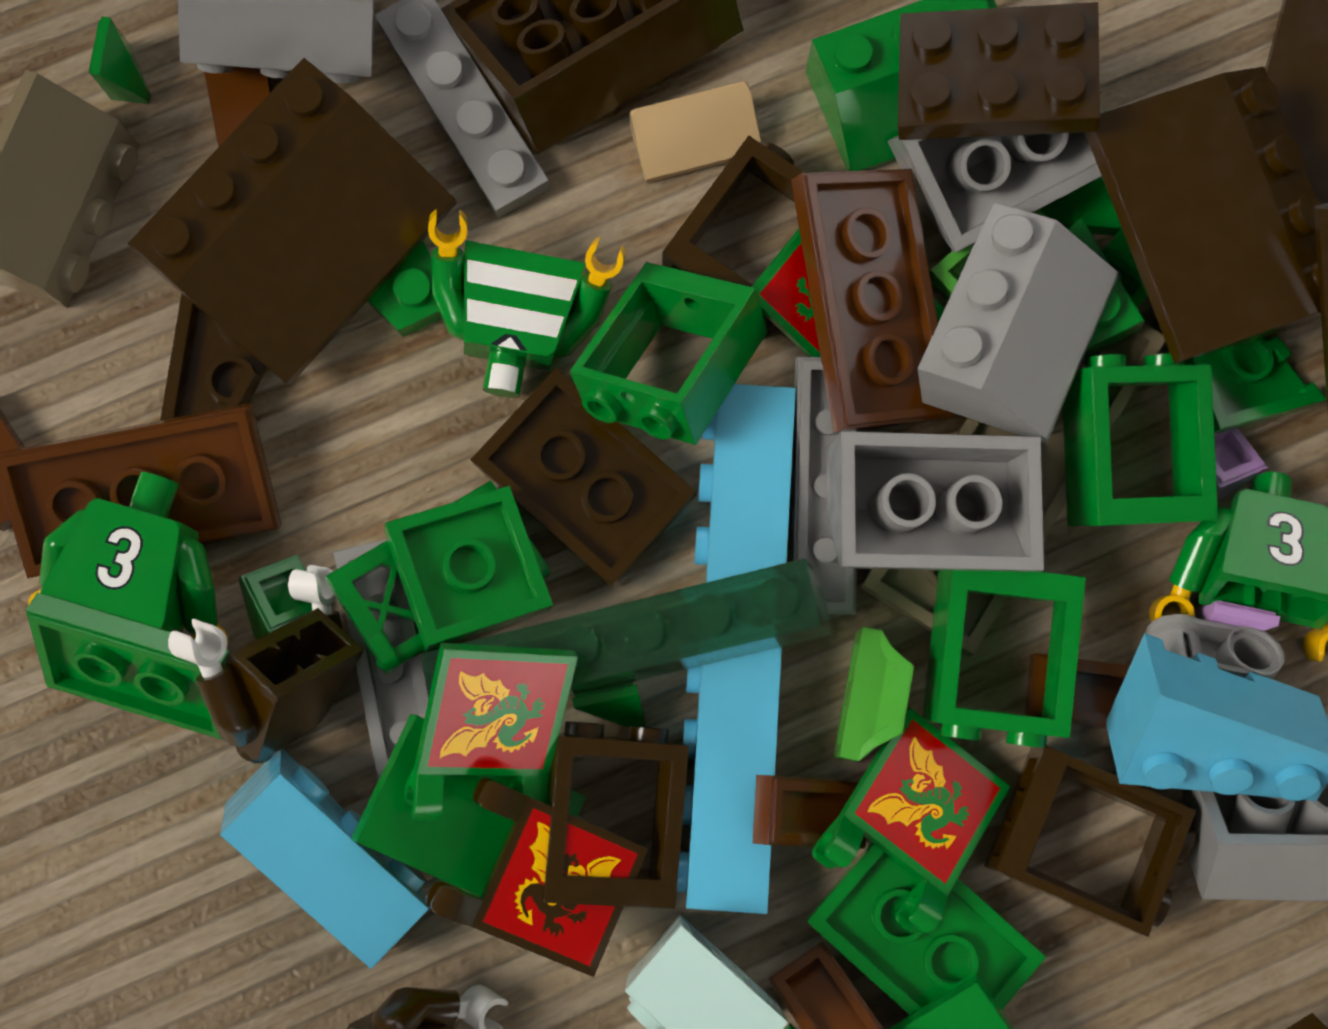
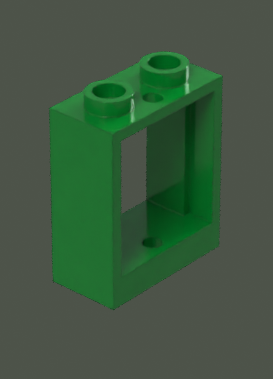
[570,262,768,445]
[1063,353,1218,527]
[923,570,1086,748]

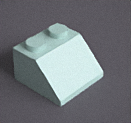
[625,914,788,1029]

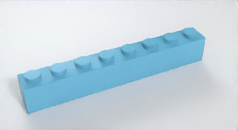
[677,384,796,914]

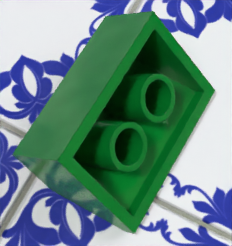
[806,0,998,171]

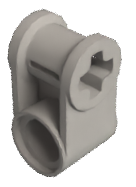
[1145,614,1284,679]

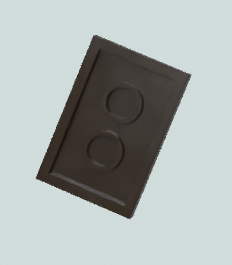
[898,2,1100,140]
[470,368,697,589]

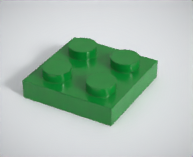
[383,486,553,651]

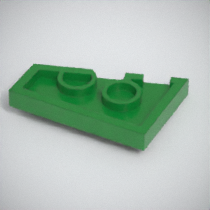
[1185,336,1327,435]

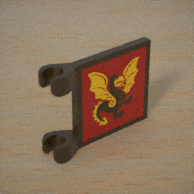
[426,777,648,977]

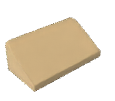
[630,81,761,183]

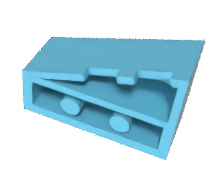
[1106,633,1328,801]
[220,748,429,969]

